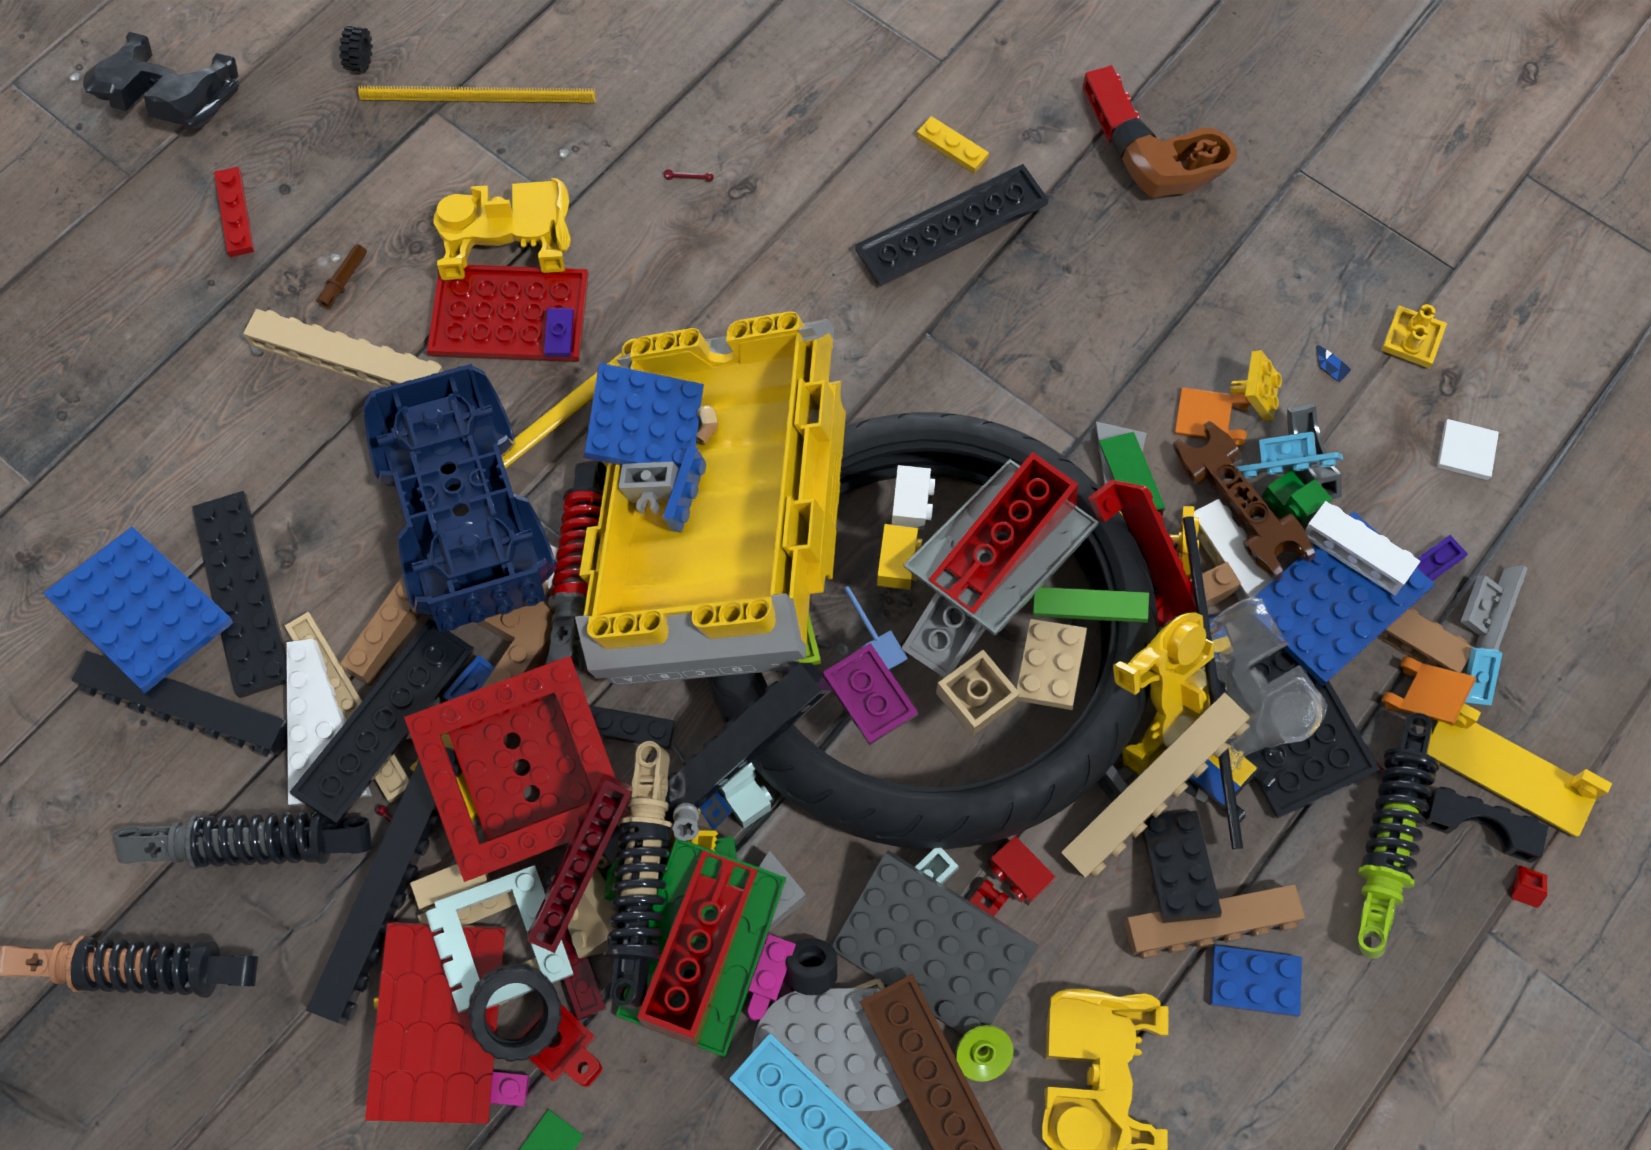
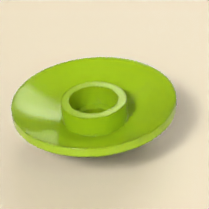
[956,1025,1014,1082]

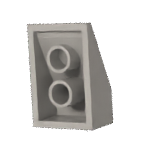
[901,593,985,678]

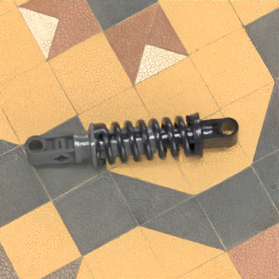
[113,812,372,869]

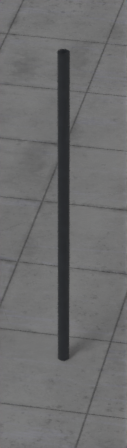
[1183,516,1243,850]

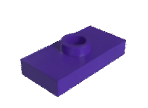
[544,308,574,357]

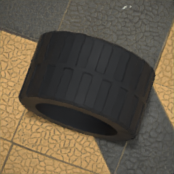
[468,963,562,1062]

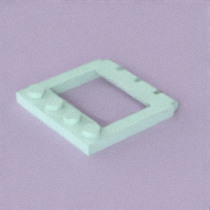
[425,865,573,1013]

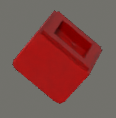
[1512,865,1548,908]

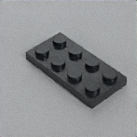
[1143,811,1222,923]

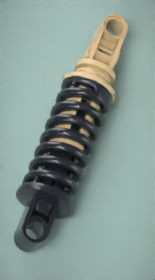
[603,741,673,1009]

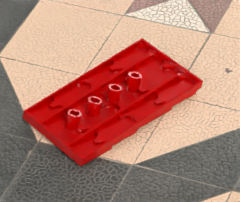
[365,922,506,1124]

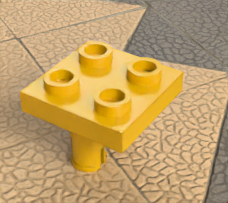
[1381,304,1447,369]

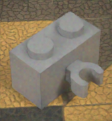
[619,462,679,514]

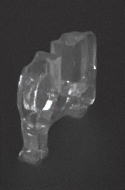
[1200,597,1328,772]

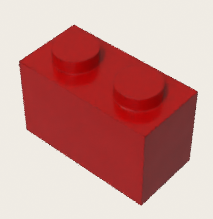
[989,835,1056,906]

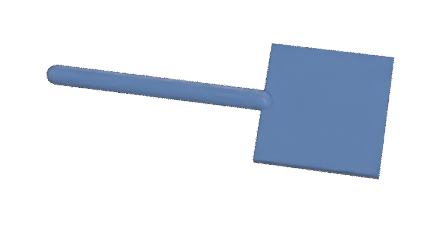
[844,586,908,670]

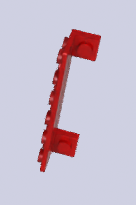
[1088,479,1197,628]

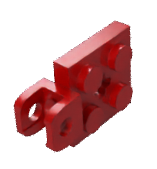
[514,1004,603,1087]

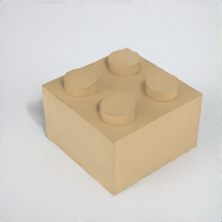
[936,650,1020,737]

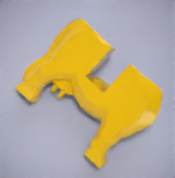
[433,178,571,280]
[1113,613,1214,775]
[1042,989,1168,1150]

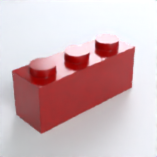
[1082,65,1140,143]

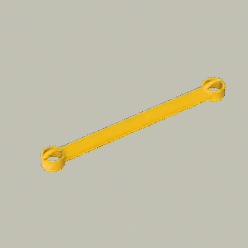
[502,338,636,469]

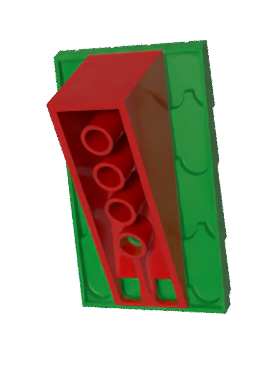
[616,838,786,1058]

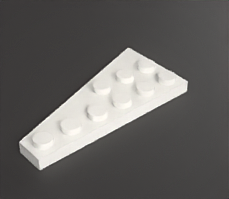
[287,639,372,806]

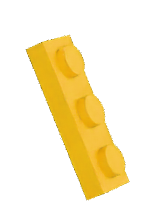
[917,116,989,174]

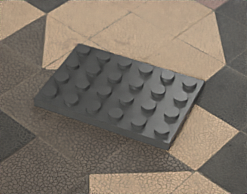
[832,850,1039,1035]

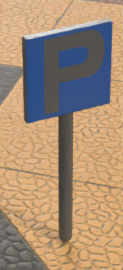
[671,744,734,830]

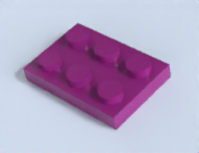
[823,643,918,745]

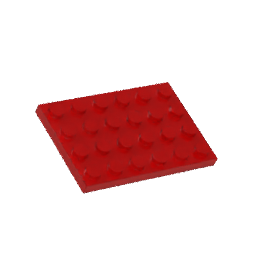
[427,265,589,362]

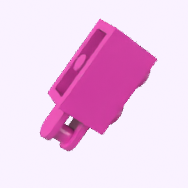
[748,934,796,1021]

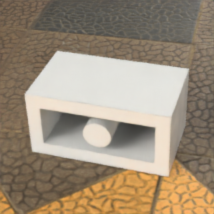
[892,465,935,530]

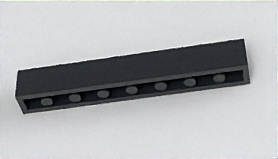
[71,651,287,758]

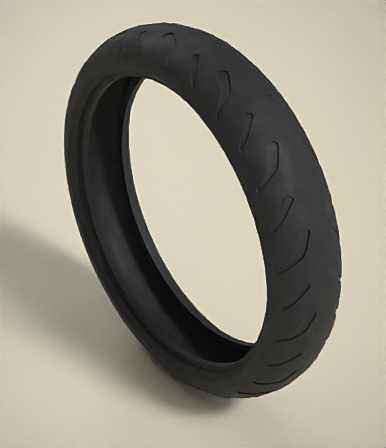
[707,412,1158,849]

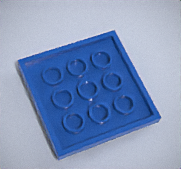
[583,363,704,470]

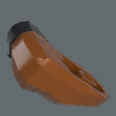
[1111,117,1237,198]

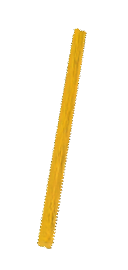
[358,86,596,103]

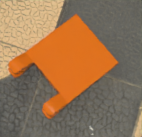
[1175,387,1250,446]
[1382,656,1476,725]

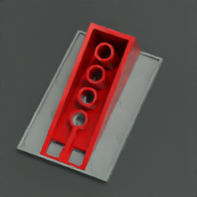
[904,452,1099,636]

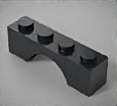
[1422,787,1549,863]

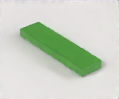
[1033,587,1149,623]

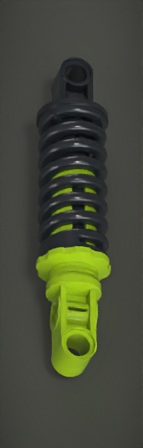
[1358,713,1440,959]

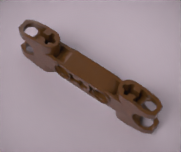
[1173,421,1315,581]

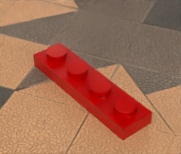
[214,167,255,257]

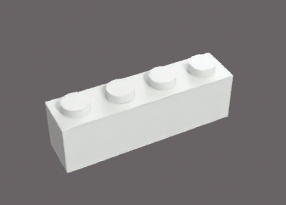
[1194,499,1274,607]
[1305,501,1420,596]

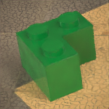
[1261,470,1332,529]

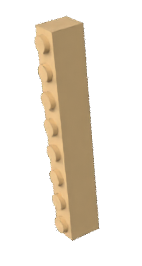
[243,309,443,387]
[1061,693,1250,878]

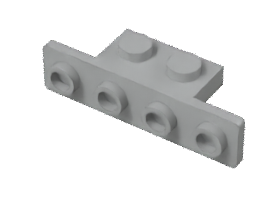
[1460,565,1527,650]

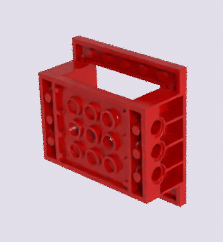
[404,656,629,882]

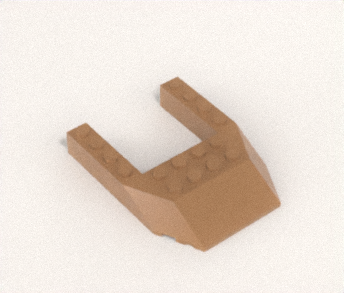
[340,545,559,688]

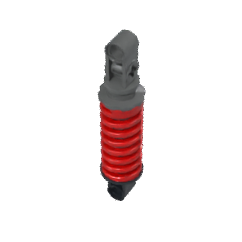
[547,460,607,675]

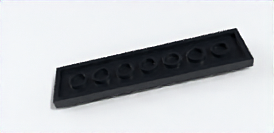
[855,164,1049,287]
[192,491,287,698]
[290,618,474,826]

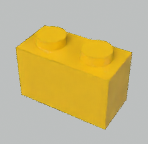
[877,524,922,590]

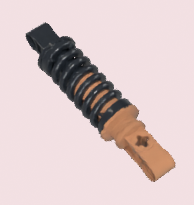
[0,936,258,998]

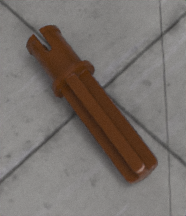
[316,244,367,309]

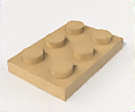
[1017,619,1087,710]

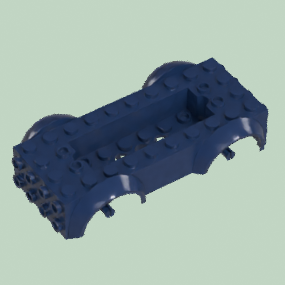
[363,364,556,632]

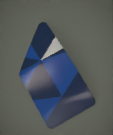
[1316,345,1351,382]

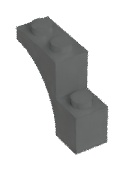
[1287,403,1342,499]

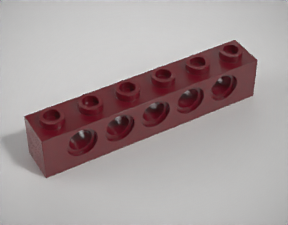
[527,773,632,953]

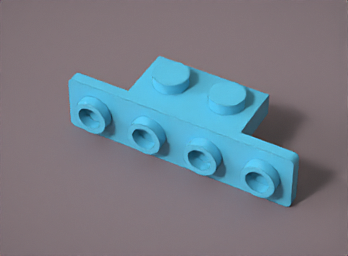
[1237,432,1343,478]

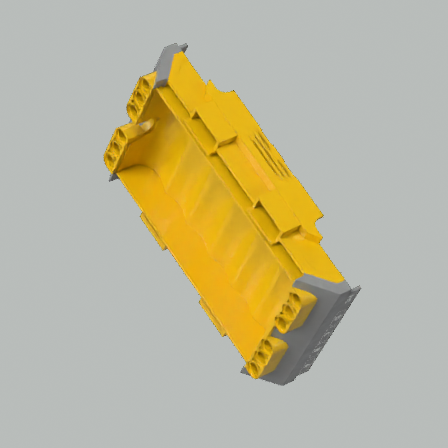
[575,311,846,686]

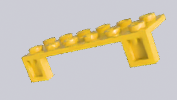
[1428,703,1612,838]

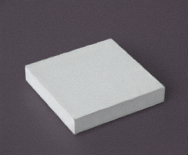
[1437,419,1499,480]

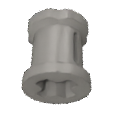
[673,803,699,841]

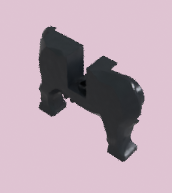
[83,32,239,129]

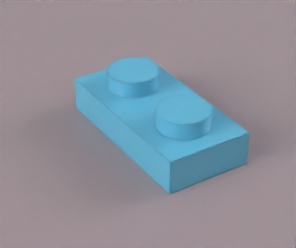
[1465,647,1503,705]

